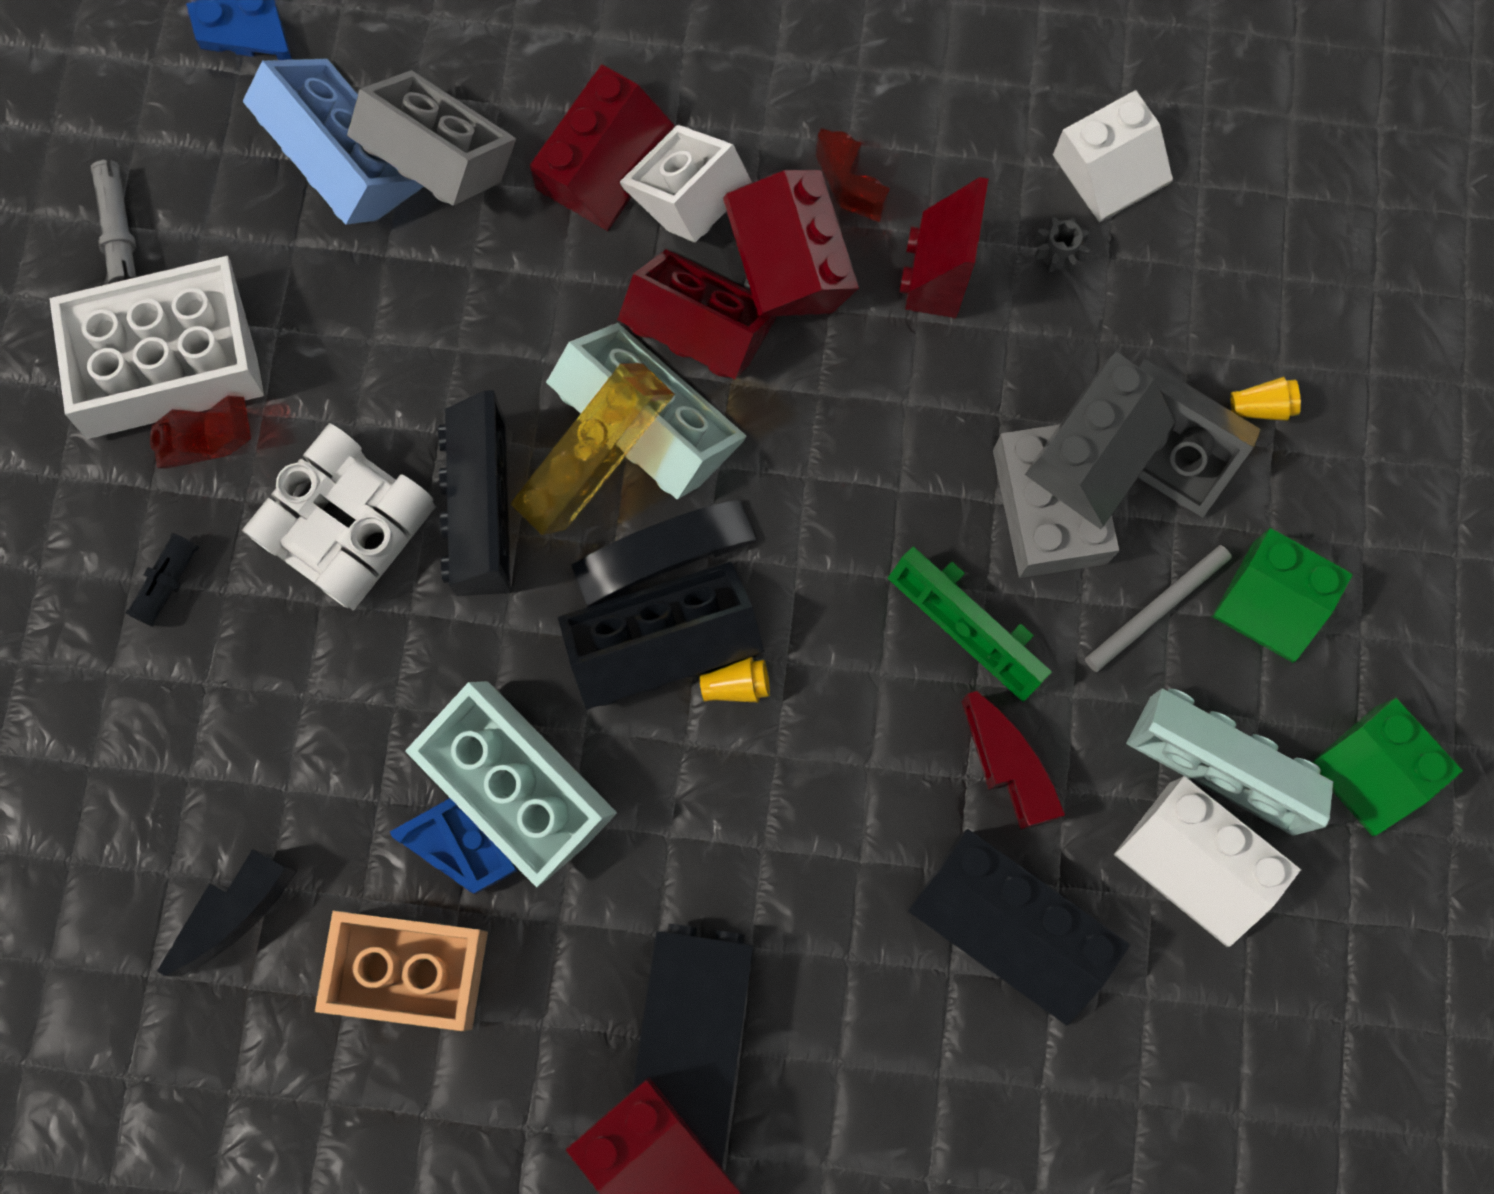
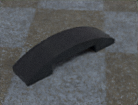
[571,499,757,607]

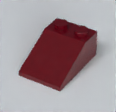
[899,177,989,318]
[566,1077,742,1194]

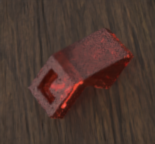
[816,128,890,222]
[150,395,251,469]

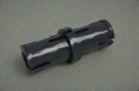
[125,533,199,627]

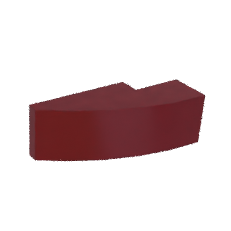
[961,691,1065,830]

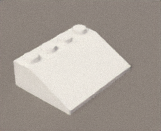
[49,256,264,439]

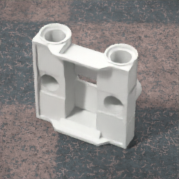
[241,423,436,611]

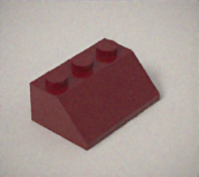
[530,64,676,231]
[723,170,859,317]
[617,249,777,380]

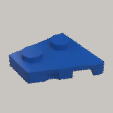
[186,0,292,60]
[390,798,518,895]

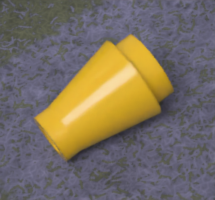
[1230,376,1301,421]
[700,657,770,703]

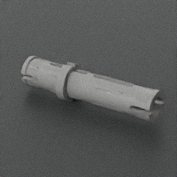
[91,160,137,284]

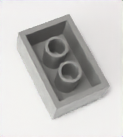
[347,70,516,206]
[993,424,1120,578]

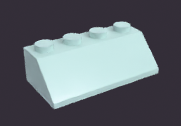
[546,323,747,500]
[405,681,617,887]
[1126,688,1333,836]

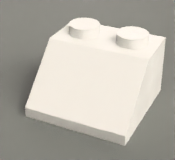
[1053,90,1173,223]
[620,125,752,242]

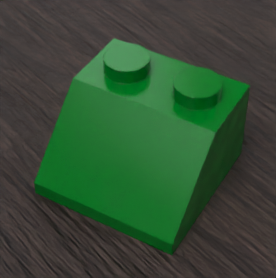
[1212,528,1353,663]
[1312,698,1463,837]

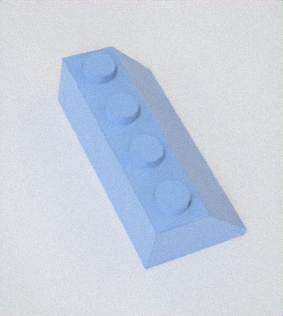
[243,59,424,225]

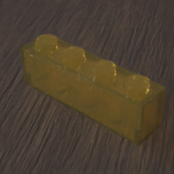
[510,363,675,535]

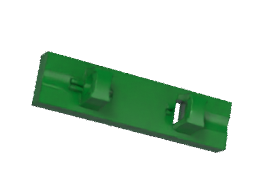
[887,546,1052,702]

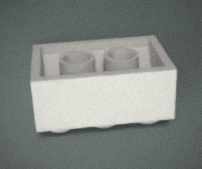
[1113,776,1301,947]

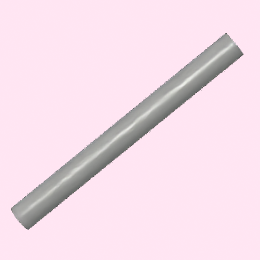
[1085,545,1232,672]

